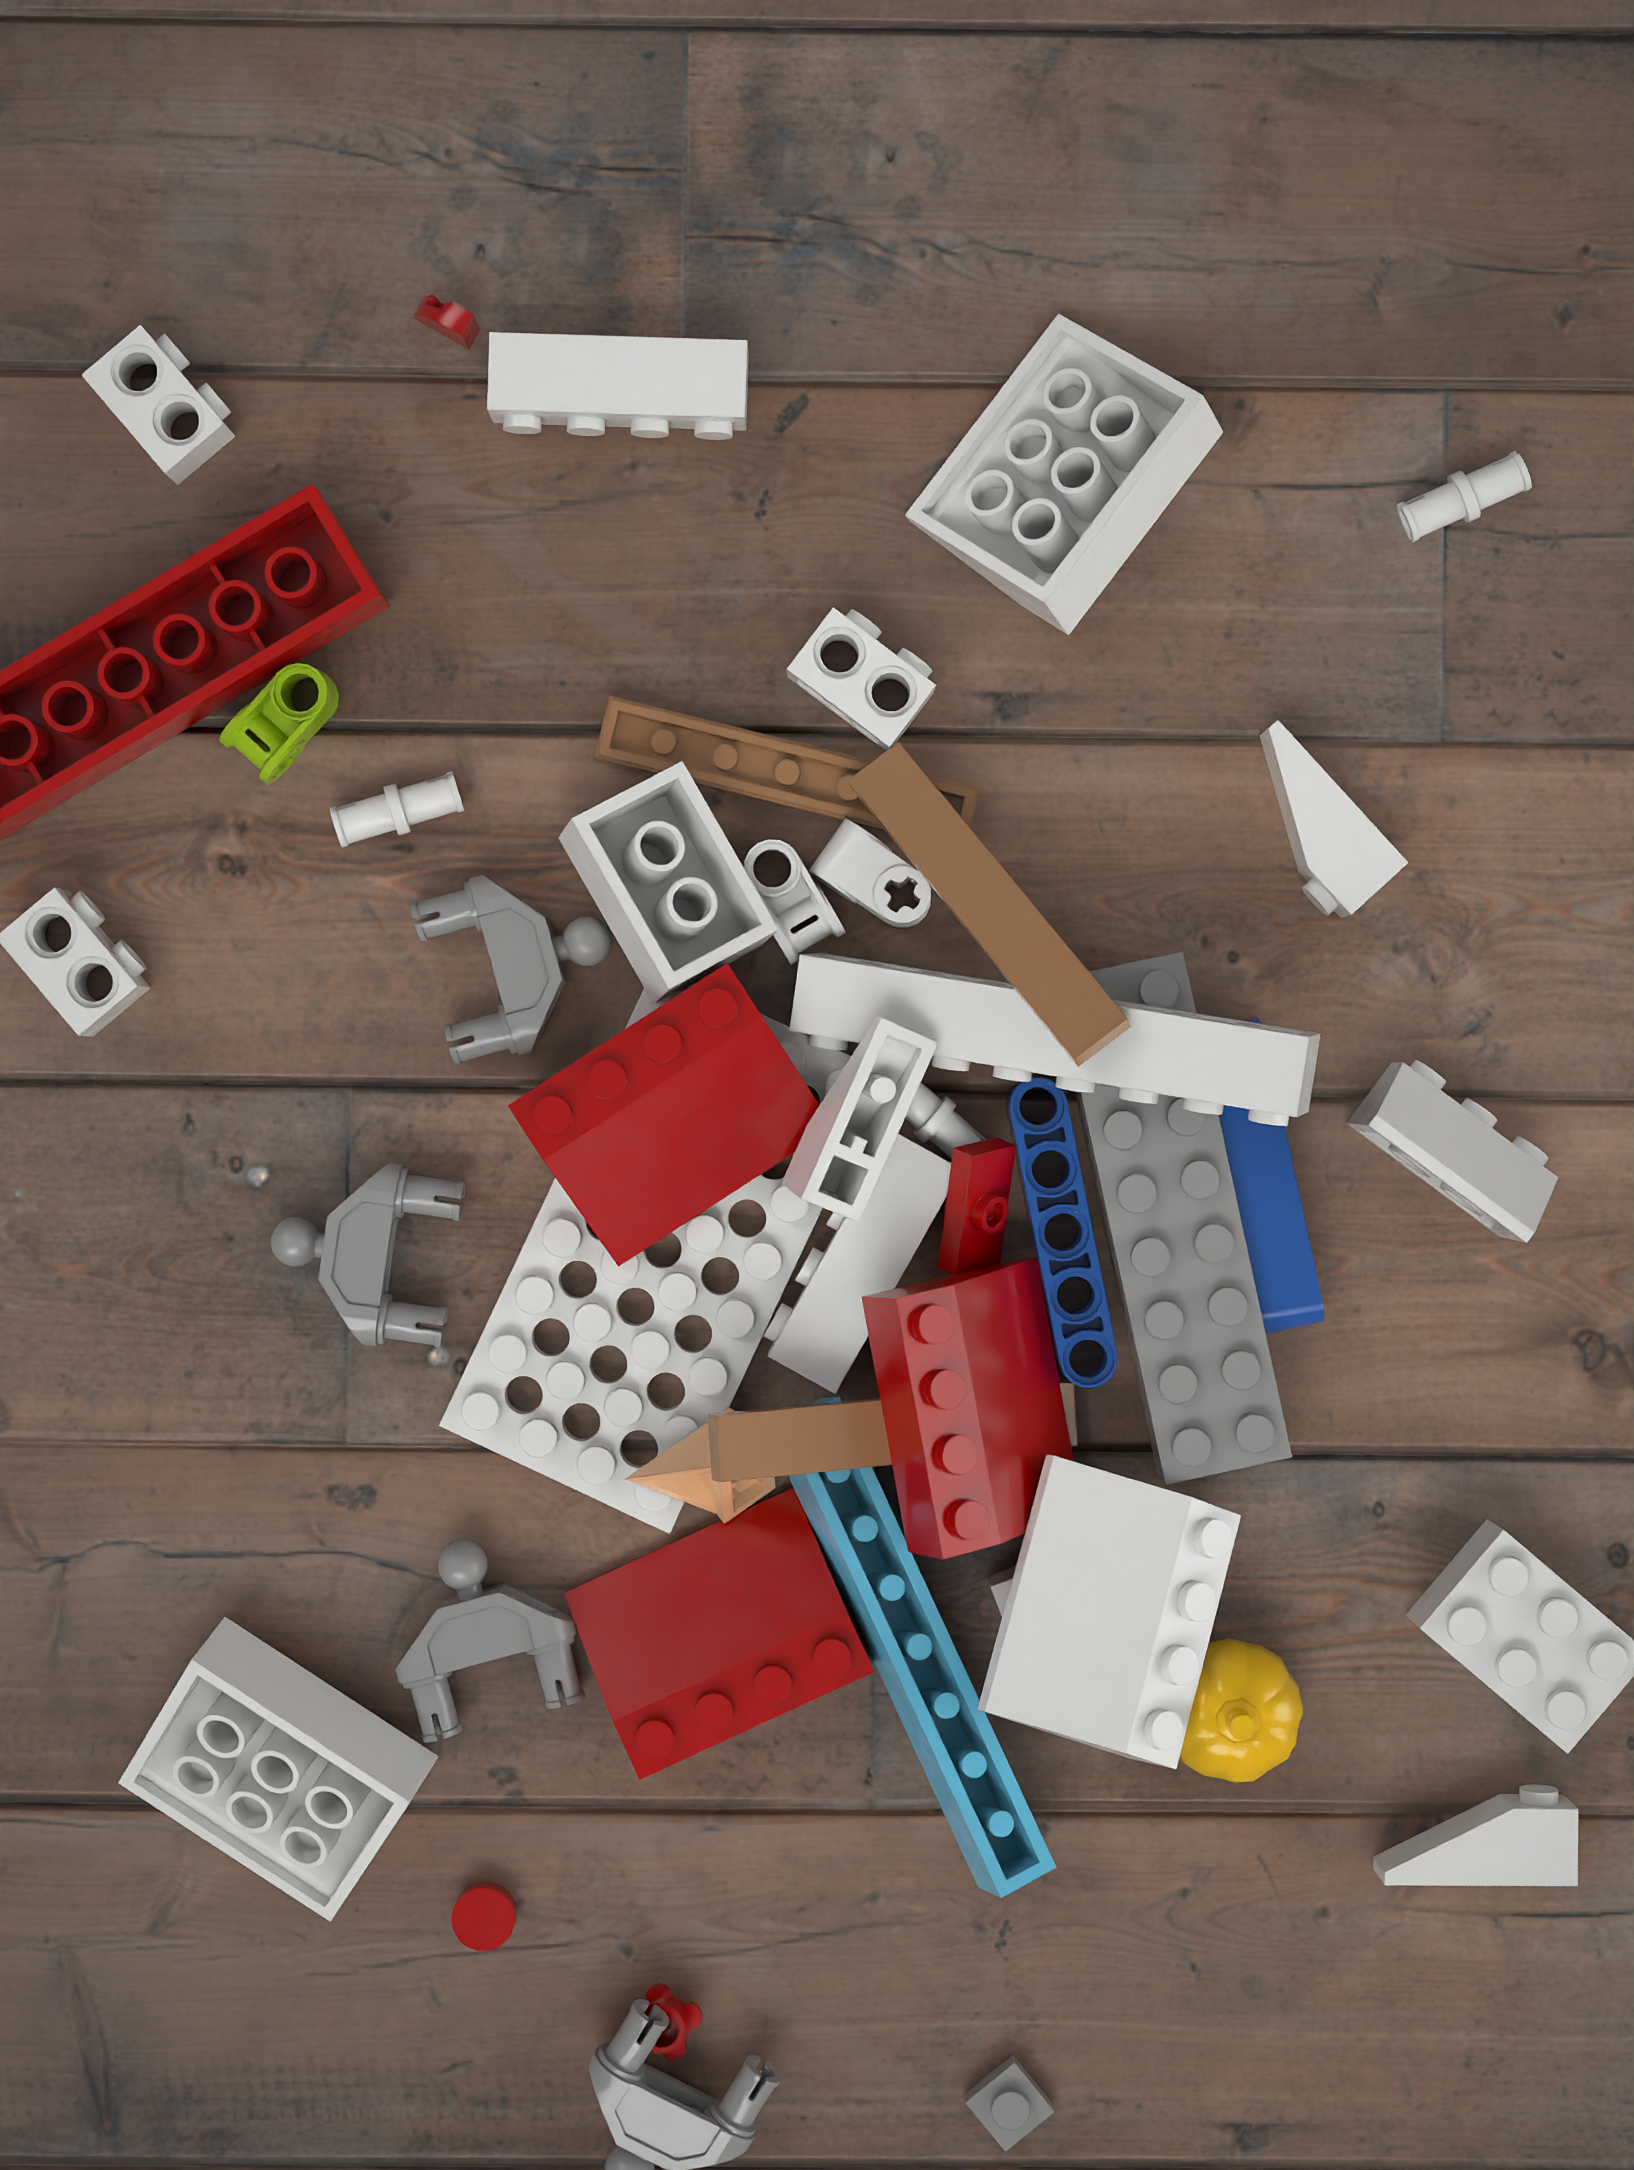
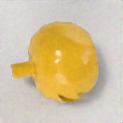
[1179,1638,1303,1783]

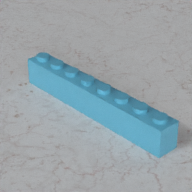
[788,1397,1057,1898]

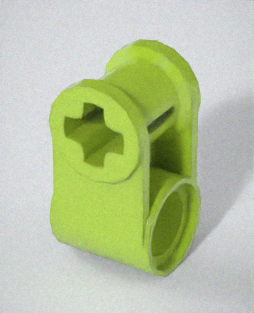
[219,663,339,785]

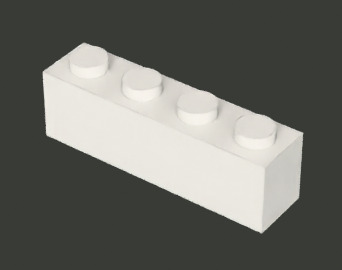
[487,332,749,440]
[764,1134,951,1394]

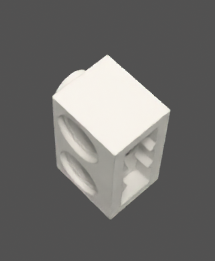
[82,325,235,485]
[787,607,936,752]
[0,887,151,1037]

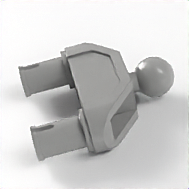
[410,874,612,1065]
[270,1162,466,1348]
[395,1540,586,1743]
[589,1999,781,2170]

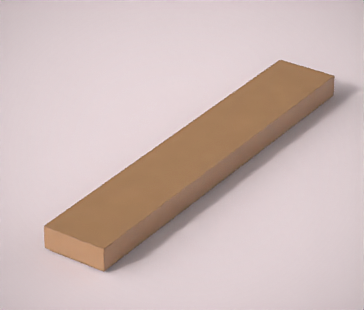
[594,696,980,832]
[847,742,1131,1067]
[708,1381,1078,1482]

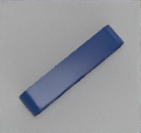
[1219,1017,1324,1334]
[1006,1078,1117,1388]

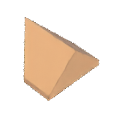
[625,1407,776,1524]

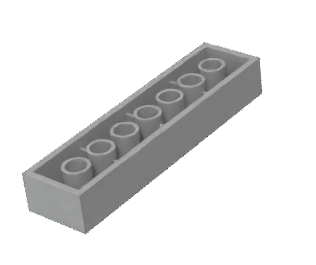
[1075,951,1292,1485]

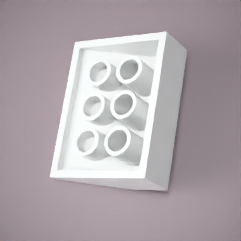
[905,313,1223,635]
[977,1455,1241,1769]
[118,1617,439,1922]

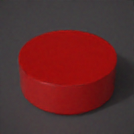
[451,1882,517,1951]

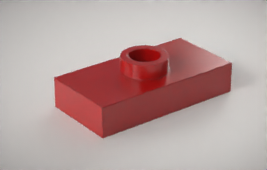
[938,1137,1016,1275]

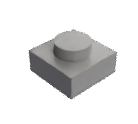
[964,2055,1055,2152]

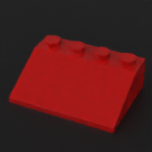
[507,963,820,1267]
[862,1257,1074,1560]
[563,1486,875,1780]

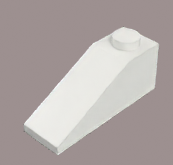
[1259,720,1408,918]
[781,1016,938,1222]
[1373,1784,1578,1886]

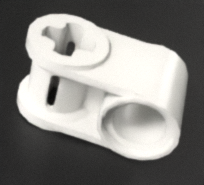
[809,819,931,928]
[744,839,846,965]

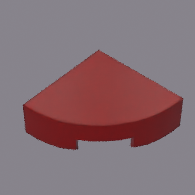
[413,295,480,349]

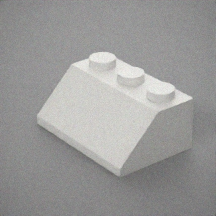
[1347,1060,1559,1243]

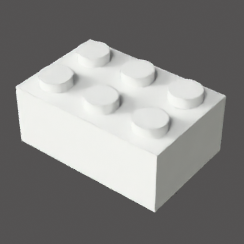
[558,761,779,1004]
[1406,1519,1634,1754]

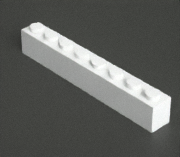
[789,953,1321,1126]

